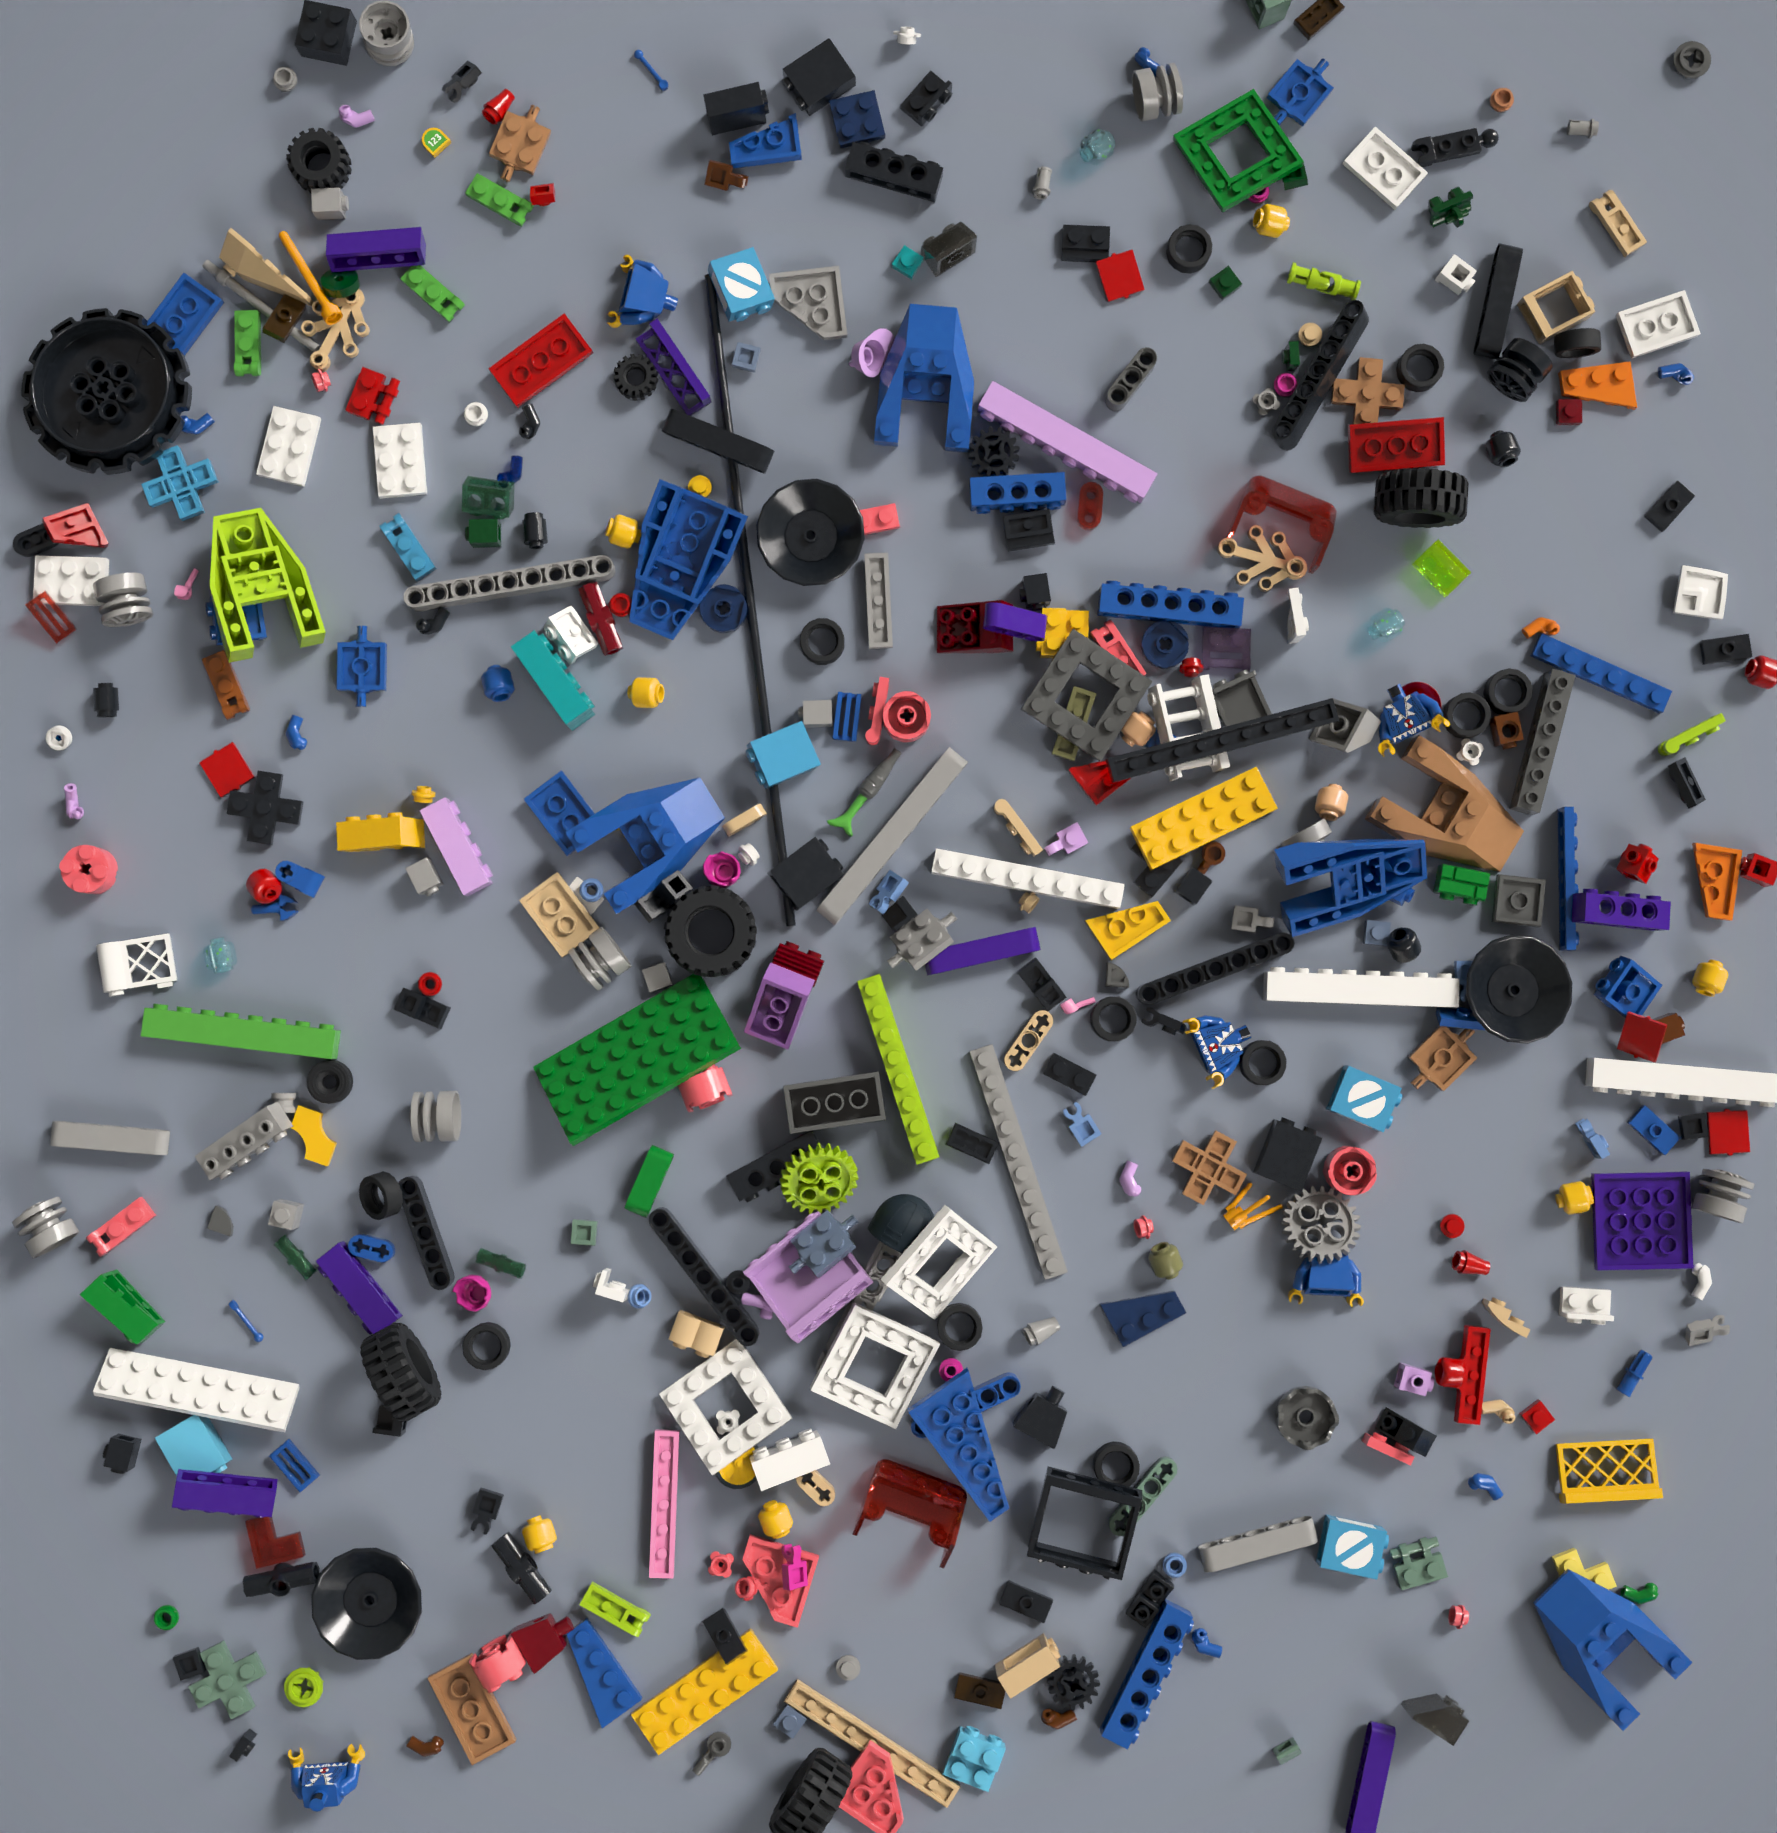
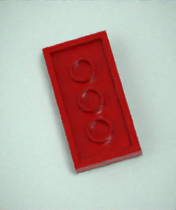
[488,313,593,408]
[1348,417,1445,473]

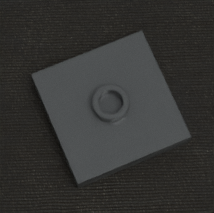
[1492,874,1546,927]

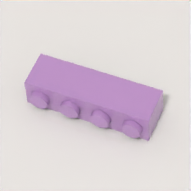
[420,798,493,897]

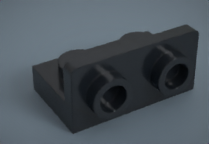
[900,70,953,127]

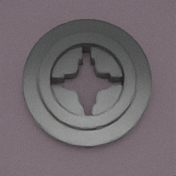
[1672,41,1711,79]

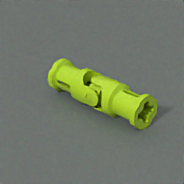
[1287,262,1361,300]

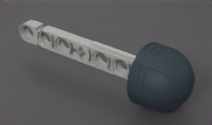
[816,1194,934,1372]

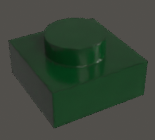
[1282,164,1308,190]
[1209,265,1242,301]
[1282,341,1300,371]

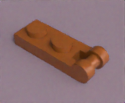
[202,650,250,720]

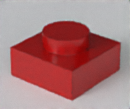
[530,183,555,206]
[1519,1399,1555,1435]

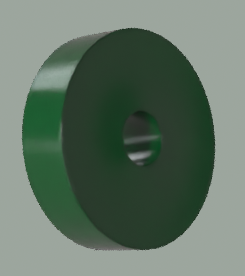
[320,270,360,298]

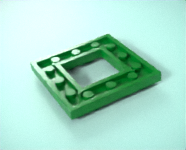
[1173,89,1304,213]

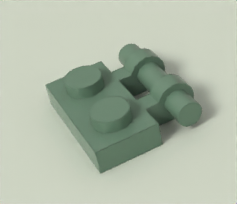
[1389,1537,1448,1590]

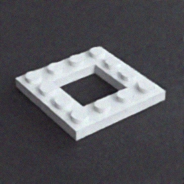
[881,1205,997,1320]
[810,1302,940,1429]
[659,1339,793,1475]

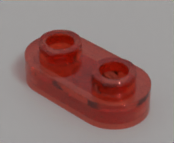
[1077,482,1103,530]

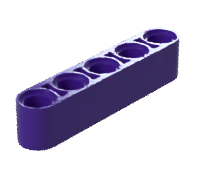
[925,927,1041,976]
[1345,1721,1396,1833]

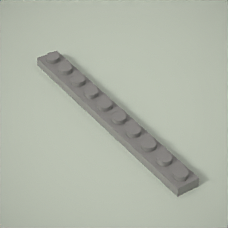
[969,1044,1068,1280]

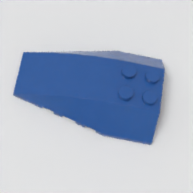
[629,479,748,640]

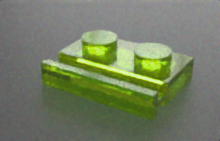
[1412,539,1472,598]

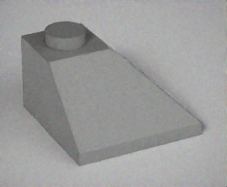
[1309,699,1381,753]

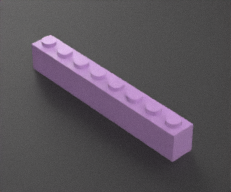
[978,381,1158,503]

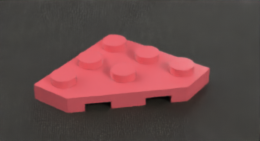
[742,1534,819,1628]
[839,1740,904,1833]

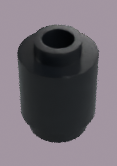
[522,512,548,549]
[93,683,119,717]

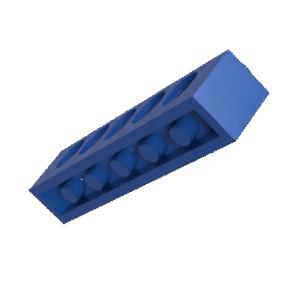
[1097,581,1244,630]
[1099,1599,1194,1750]

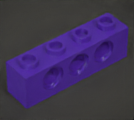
[1572,889,1671,931]

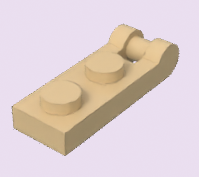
[1589,190,1647,257]
[994,799,1043,857]

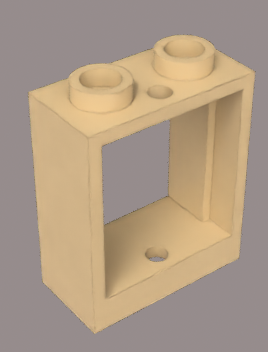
[1517,271,1596,345]
[995,1633,1061,1699]

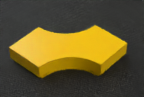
[291,1105,337,1166]

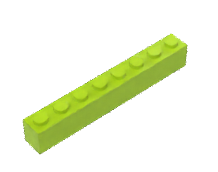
[857,974,939,1165]

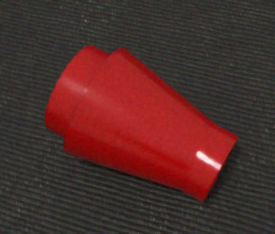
[482,89,515,125]
[1452,1250,1490,1275]

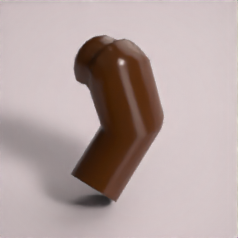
[1041,1709,1078,1729]
[406,1736,444,1757]

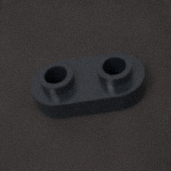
[13,523,59,557]

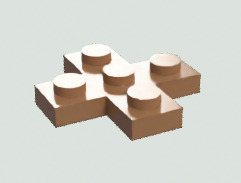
[1331,357,1405,424]
[1171,1130,1247,1205]

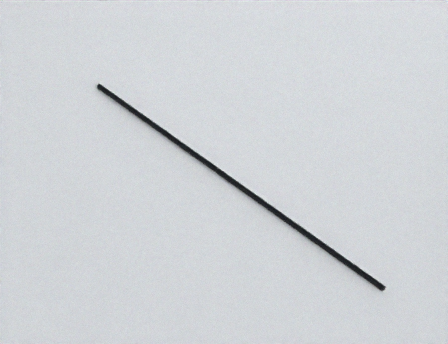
[705,274,796,926]

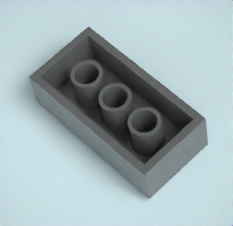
[783,1071,886,1134]

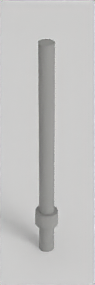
[202,260,320,352]

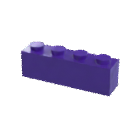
[326,227,426,272]
[316,1241,403,1335]
[172,1469,278,1518]

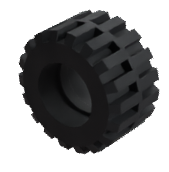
[286,128,352,193]

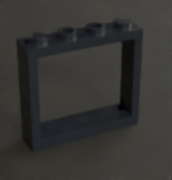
[1027,1466,1142,1580]

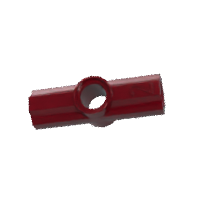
[578,582,623,656]

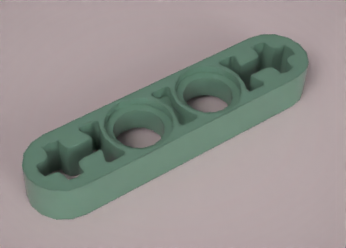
[1108,1456,1178,1536]

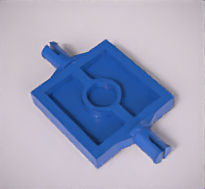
[1267,58,1334,127]
[337,626,387,707]

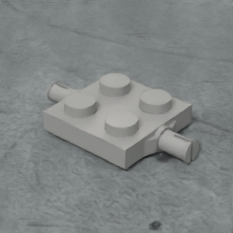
[887,909,957,971]

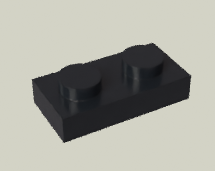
[1668,757,1706,809]
[1043,1053,1097,1096]

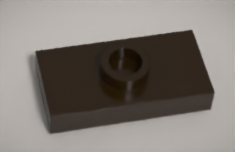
[1293,0,1345,40]
[262,294,306,343]
[954,1672,1005,1709]

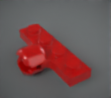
[1434,1325,1491,1425]

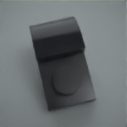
[634,870,693,923]

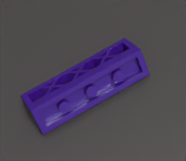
[636,318,712,416]

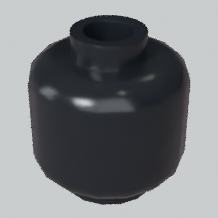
[1485,430,1521,467]
[1386,927,1421,963]

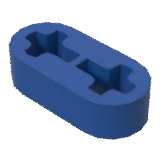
[348,1234,395,1262]

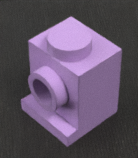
[1394,1362,1434,1396]

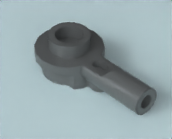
[692,1731,731,1776]

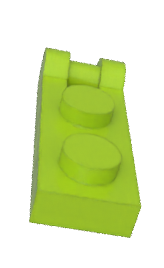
[1657,713,1726,756]
[579,1581,651,1637]

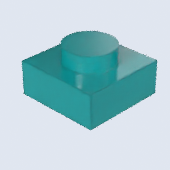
[892,245,924,280]

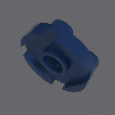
[700,584,747,633]
[1140,621,1189,669]

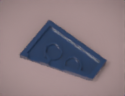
[1100,1291,1186,1347]

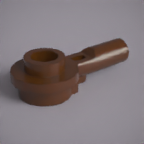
[1197,842,1225,875]

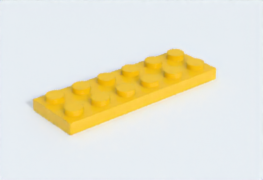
[1129,766,1278,870]
[631,1628,778,1755]

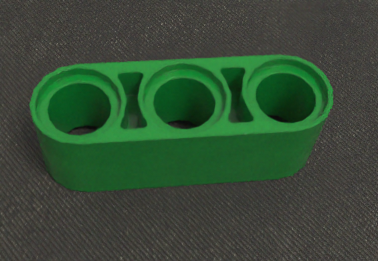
[624,1145,674,1218]

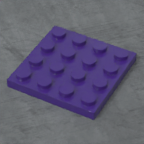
[1591,1171,1694,1270]

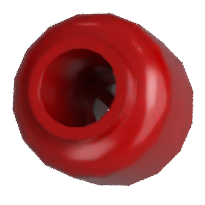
[1744,655,1777,689]
[246,869,282,904]

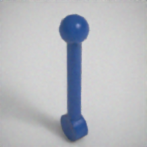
[634,50,668,91]
[229,1300,263,1342]

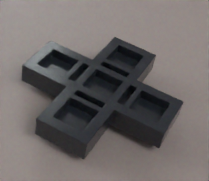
[227,771,303,845]

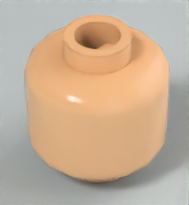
[1121,711,1156,747]
[1315,784,1348,821]

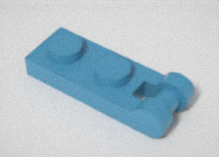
[379,513,437,581]

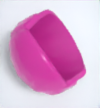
[703,851,741,888]
[452,1275,491,1312]

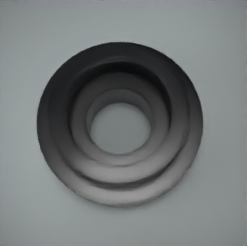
[726,1270,751,1295]

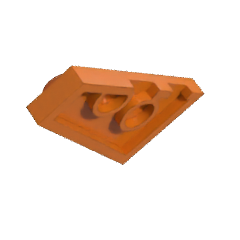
[1558,362,1637,410]
[1692,843,1742,921]

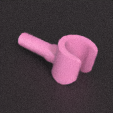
[174,568,199,600]
[1060,997,1095,1014]

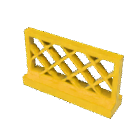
[1555,1439,1663,1504]

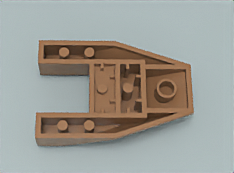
[1365,735,1524,872]

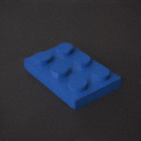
[147,273,224,356]
[524,770,595,856]

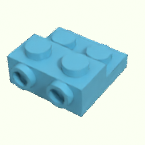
[943,1726,1006,1792]

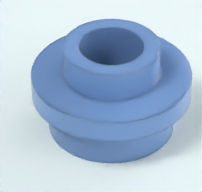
[579,878,604,902]
[628,1284,651,1309]
[1162,1553,1187,1578]

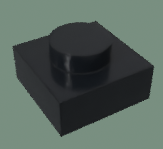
[1678,1113,1708,1140]
[173,1647,206,1681]
[229,1729,257,1762]

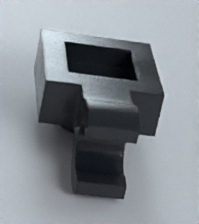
[442,61,482,103]
[1141,1007,1187,1036]

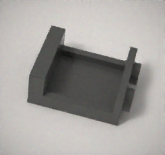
[1212,669,1275,727]

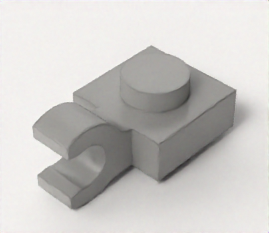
[1231,905,1274,933]
[1685,1315,1730,1346]

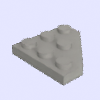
[769,266,847,340]

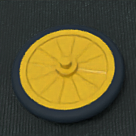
[715,1445,759,1489]

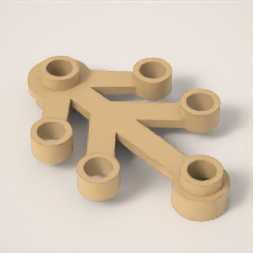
[301,289,370,372]
[1217,525,1307,592]

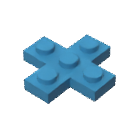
[141,445,219,521]

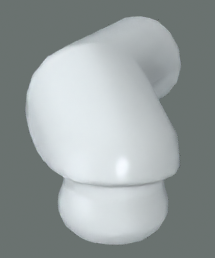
[1691,1263,1712,1300]

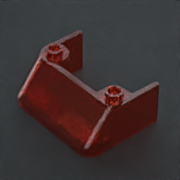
[1226,476,1337,574]
[852,1459,967,1569]

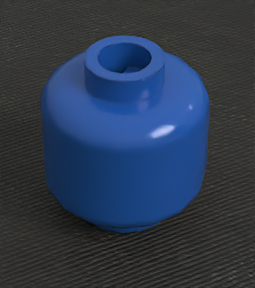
[481,665,515,702]

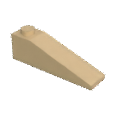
[219,228,314,306]

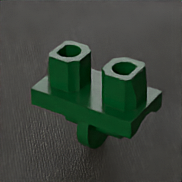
[1428,186,1473,228]

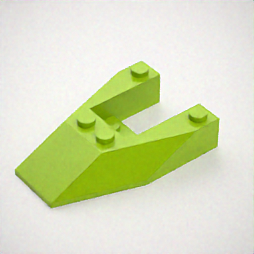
[210,508,326,663]

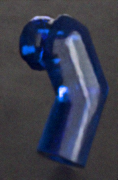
[496,456,523,487]

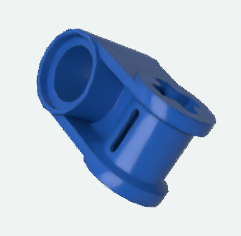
[275,861,325,898]

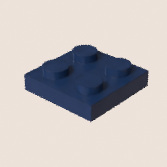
[829,90,885,149]

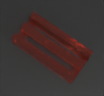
[25,590,77,644]

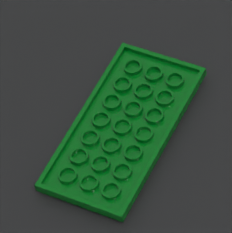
[533,974,741,1146]

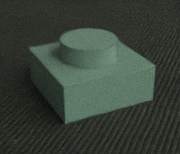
[571,1219,598,1246]

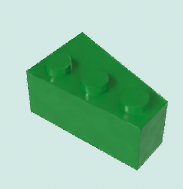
[79,1269,166,1345]

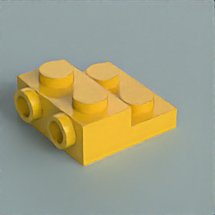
[1036,608,1089,658]

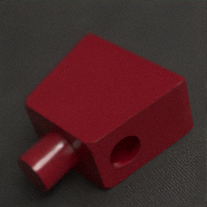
[511,1613,574,1674]

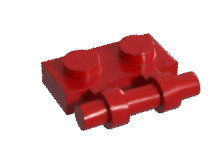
[345,367,400,425]

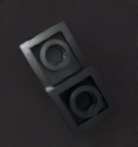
[1126,1570,1174,1628]

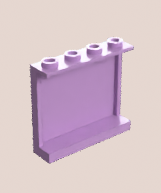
[743,1211,873,1343]

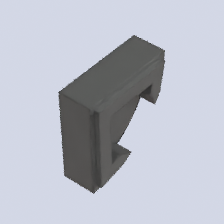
[1105,962,1129,988]
[207,1205,234,1236]

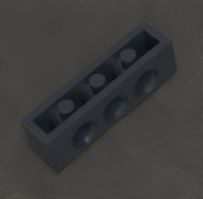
[845,142,943,202]
[726,1131,819,1202]

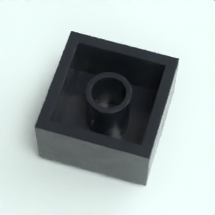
[294,0,357,66]

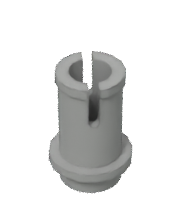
[1567,119,1599,138]
[1032,166,1052,200]

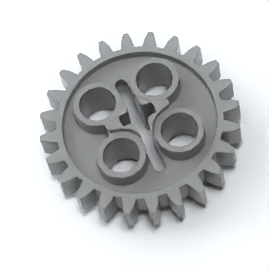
[1281,1186,1361,1264]

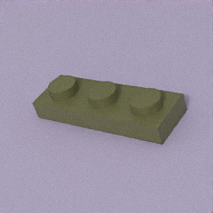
[1052,686,1096,762]

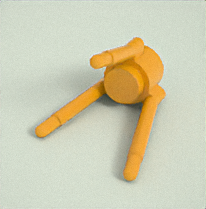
[1223,1182,1283,1231]

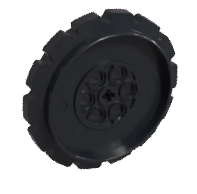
[21,308,192,475]

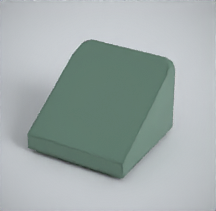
[1272,1738,1302,1765]

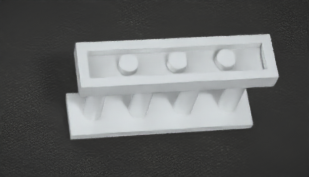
[1147,674,1230,781]

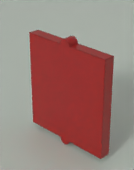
[1095,249,1145,302]
[199,742,255,798]
[1617,1011,1667,1063]
[1706,1109,1750,1156]

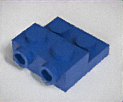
[205,596,267,646]
[1594,956,1662,1018]

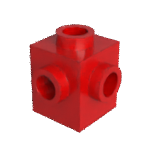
[1616,844,1659,884]

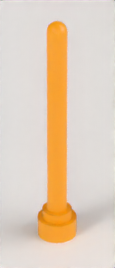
[279,231,343,325]

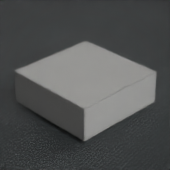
[642,962,673,993]

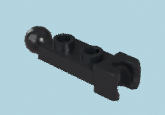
[1411,128,1499,167]

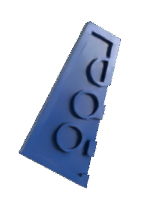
[566,1618,643,1728]

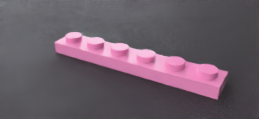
[649,1429,680,1579]

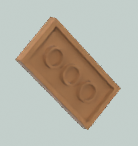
[428,1653,517,1765]

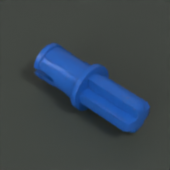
[1616,1350,1652,1397]

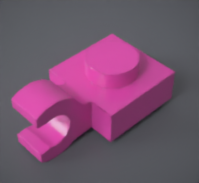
[782,1544,808,1590]

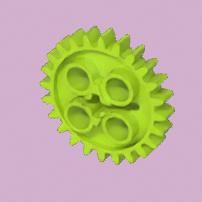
[780,1143,859,1214]

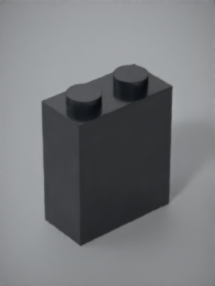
[782,38,856,116]
[703,82,769,136]
[767,837,844,911]
[1253,1117,1322,1192]

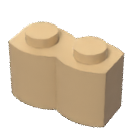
[669,1310,725,1358]

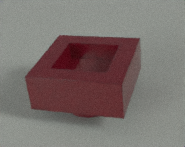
[1556,399,1583,425]

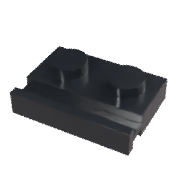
[1062,225,1110,262]
[1003,509,1055,552]

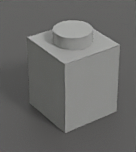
[311,188,349,220]
[798,700,833,728]
[405,857,444,897]
[268,1199,304,1230]

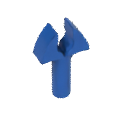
[251,894,298,921]

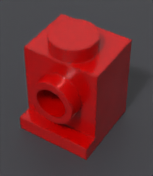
[1739,853,1777,887]

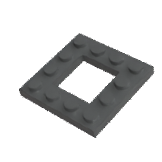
[1020,629,1152,762]

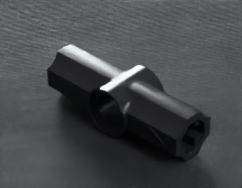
[491,1532,552,1605]
[243,1562,320,1597]

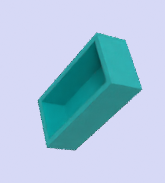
[511,630,595,731]

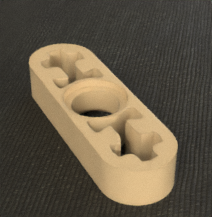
[1004,1010,1053,1071]

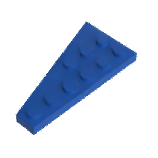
[908,1368,1009,1522]

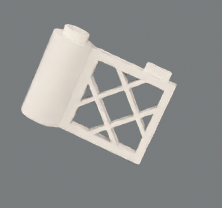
[96,933,178,997]

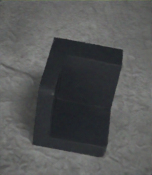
[1174,867,1212,906]
[881,896,918,932]
[372,1405,407,1437]

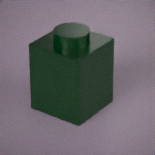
[465,519,501,548]

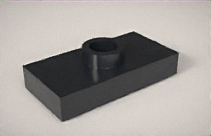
[1644,480,1695,532]
[1699,634,1753,665]
[945,1122,999,1164]
[999,1580,1053,1623]
[702,1608,748,1665]

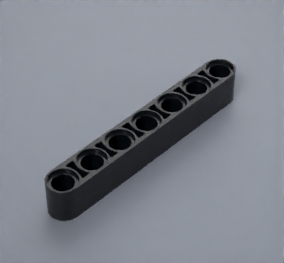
[1272,300,1369,451]
[1136,933,1295,1005]
[649,1207,760,1346]

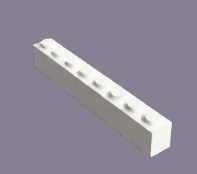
[931,849,1125,909]
[1263,967,1459,1008]
[1585,1058,1777,1107]

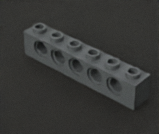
[1509,669,1576,815]

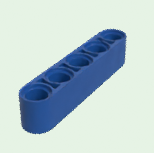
[911,1372,1021,1438]

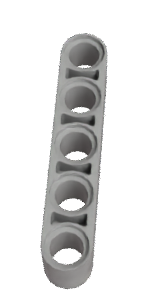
[50,1121,170,1155]
[1198,1516,1318,1572]

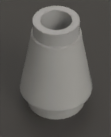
[1023,1317,1060,1346]

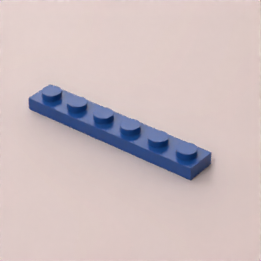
[1530,633,1672,714]
[1557,807,1579,951]

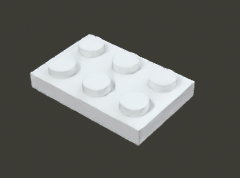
[1343,127,1428,210]
[1616,290,1701,359]
[256,406,321,487]
[373,423,427,499]
[33,555,109,606]

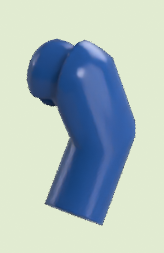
[1135,47,1160,77]
[1658,363,1694,385]
[180,413,215,435]
[286,715,307,750]
[1468,1473,1503,1500]
[1192,1628,1222,1658]

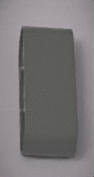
[1105,347,1157,411]

